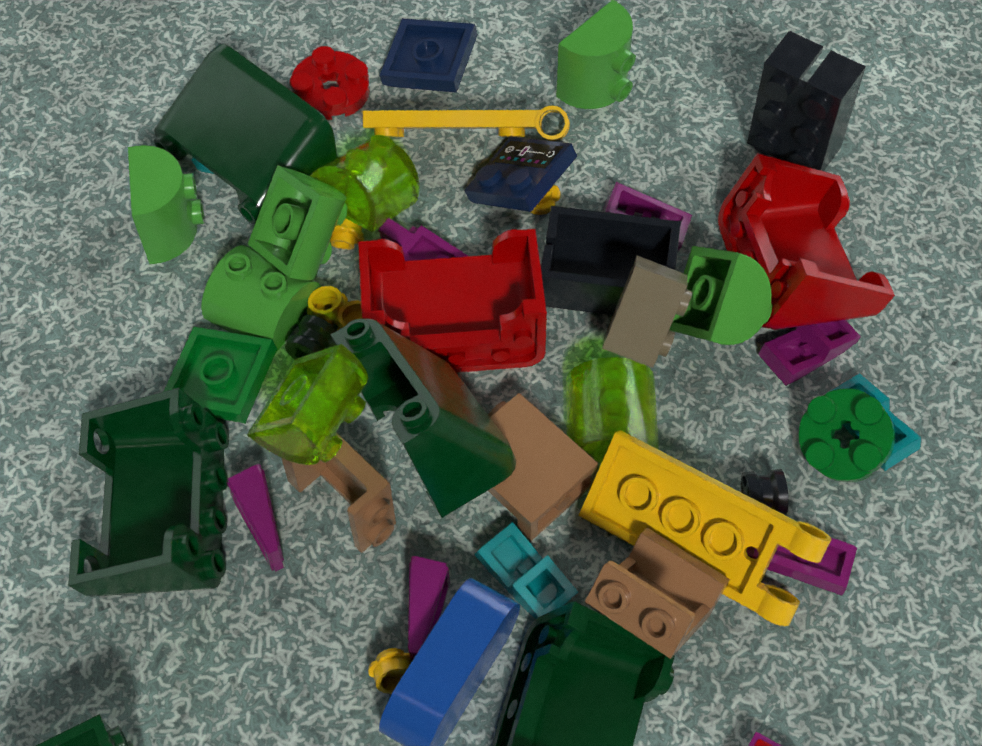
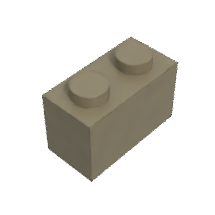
[602,256,693,368]

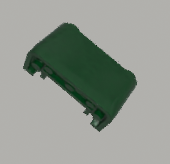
[154,44,340,224]
[331,318,517,518]
[491,601,675,746]

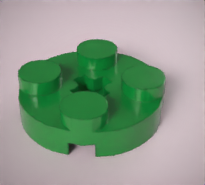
[799,388,895,482]

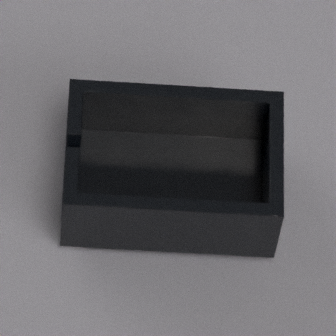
[747,30,866,171]
[541,206,681,315]

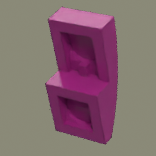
[758,320,861,386]

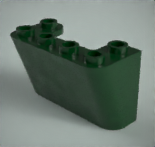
[68,388,229,597]

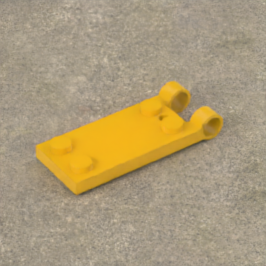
[363,106,570,141]
[578,430,831,626]

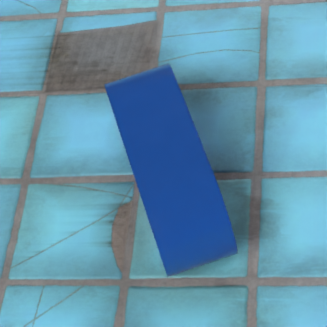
[379,578,520,746]

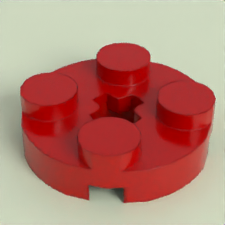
[290,46,370,120]

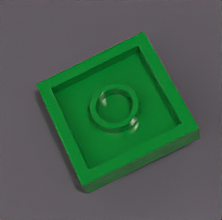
[163,327,277,424]

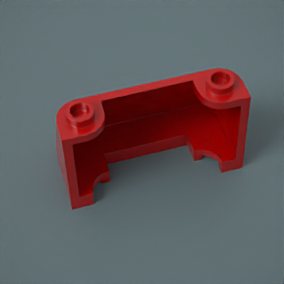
[718,153,895,330]
[358,229,547,373]

